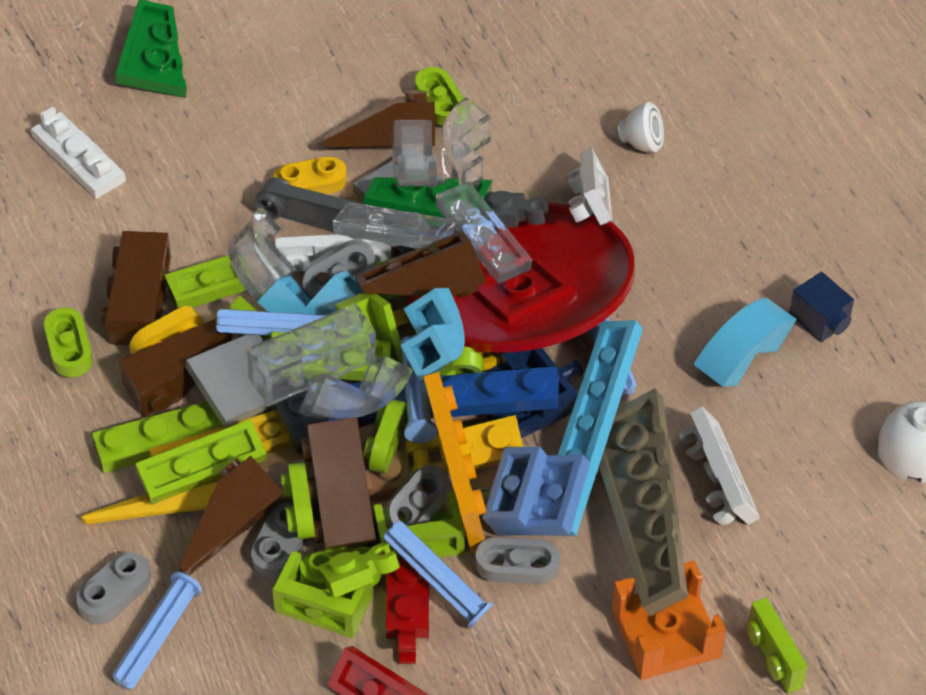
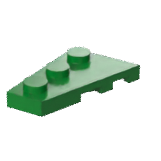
[115,0,187,98]
[363,177,492,231]

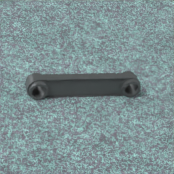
[254,177,431,254]

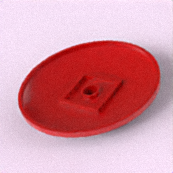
[404,203,635,353]

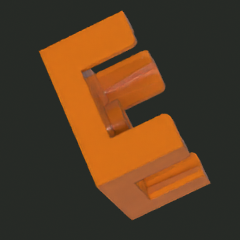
[611,560,726,680]

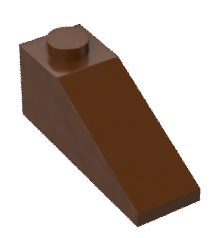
[325,90,435,147]
[354,231,487,297]
[119,318,232,417]
[179,456,283,576]

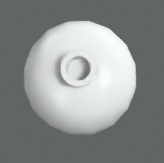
[877,401,926,483]

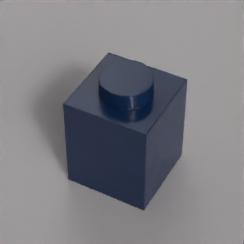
[789,271,854,342]

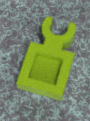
[318,542,400,598]

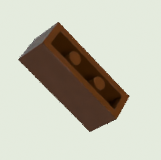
[101,231,172,345]
[301,417,376,550]

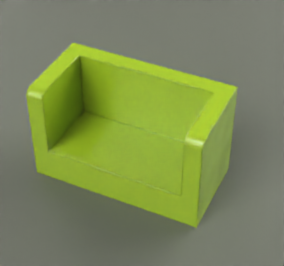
[373,491,465,558]
[272,551,373,638]

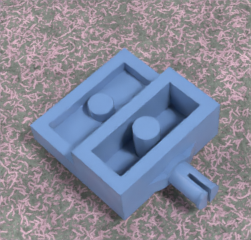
[476,446,590,536]

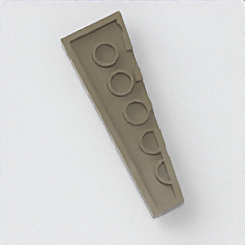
[599,388,688,616]

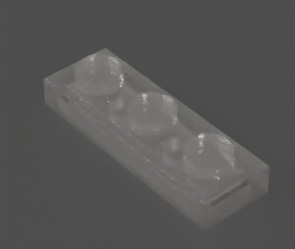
[435,182,533,284]
[333,202,455,249]

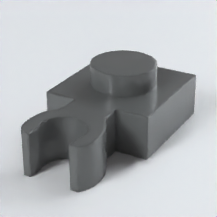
[478,191,549,228]

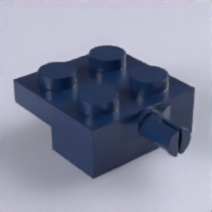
[485,348,583,438]

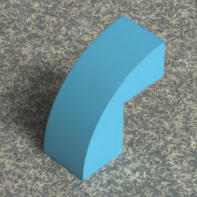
[258,270,362,320]
[400,288,465,381]
[693,298,797,387]

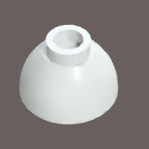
[618,102,664,153]

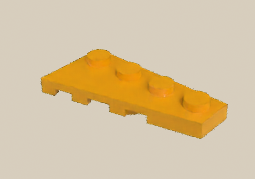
[423,372,487,555]

